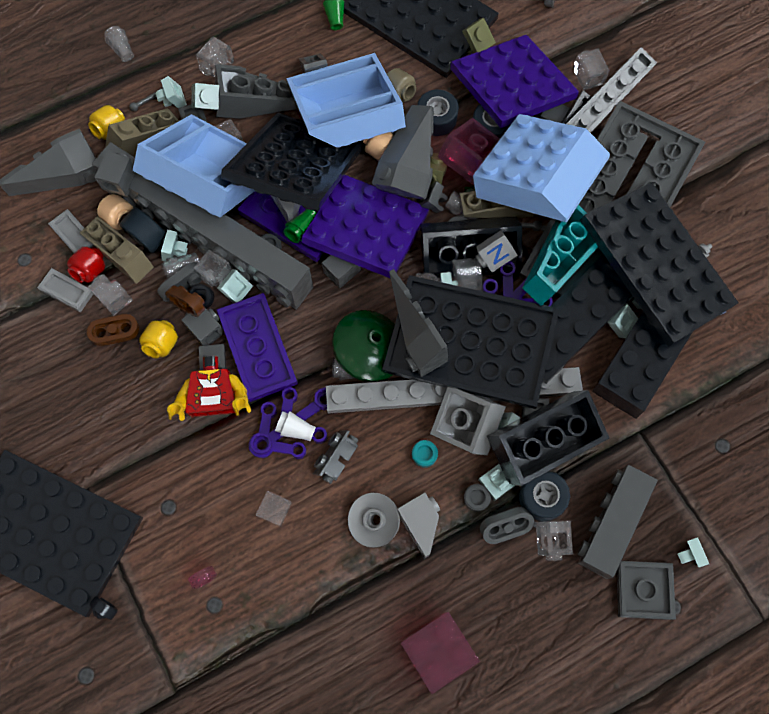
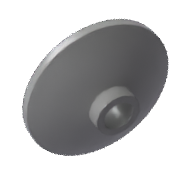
[348,493,400,547]

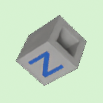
[476,230,518,272]

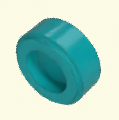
[412,440,438,468]

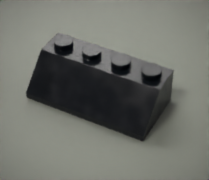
[420,217,522,279]

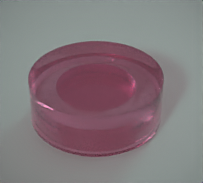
[188,566,217,589]

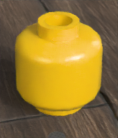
[88,105,125,140]
[139,320,178,358]

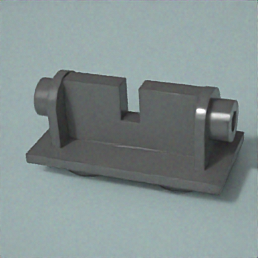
[313,430,359,484]

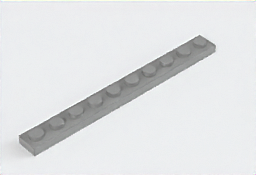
[326,367,583,414]

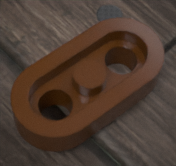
[165,285,205,318]
[87,314,139,346]

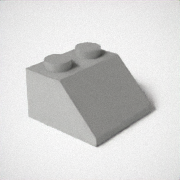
[430,387,506,456]

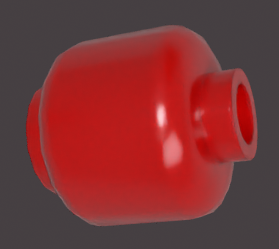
[67,246,105,283]

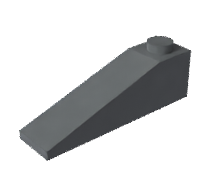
[215,64,298,119]
[372,105,434,199]
[0,128,97,196]
[389,269,448,377]

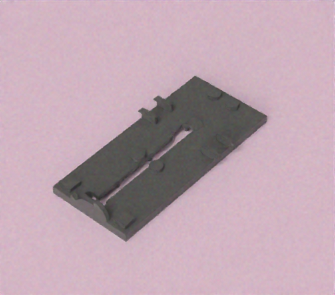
[519,101,706,298]

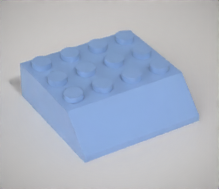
[286,53,406,147]
[133,114,254,217]
[473,114,610,222]

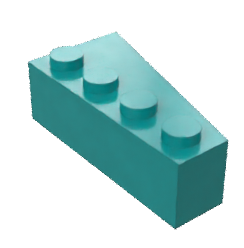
[522,205,598,306]

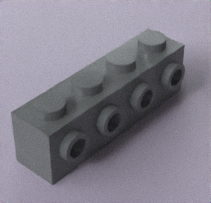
[577,465,658,579]

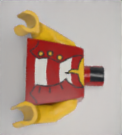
[167,356,251,421]

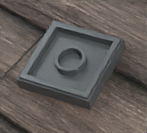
[617,561,676,620]

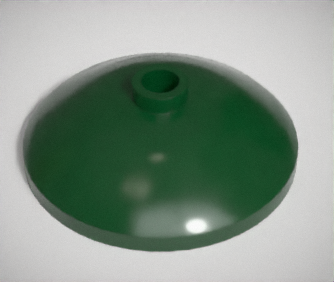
[332,310,395,382]

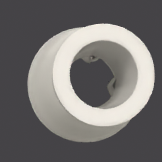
[275,412,316,441]

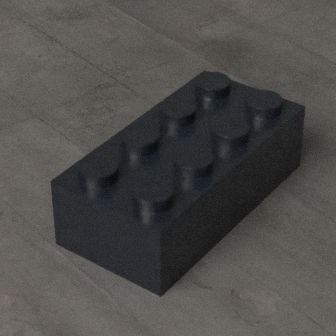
[592,311,692,419]
[487,390,610,486]

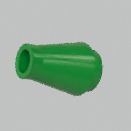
[323,0,344,30]
[284,209,317,243]

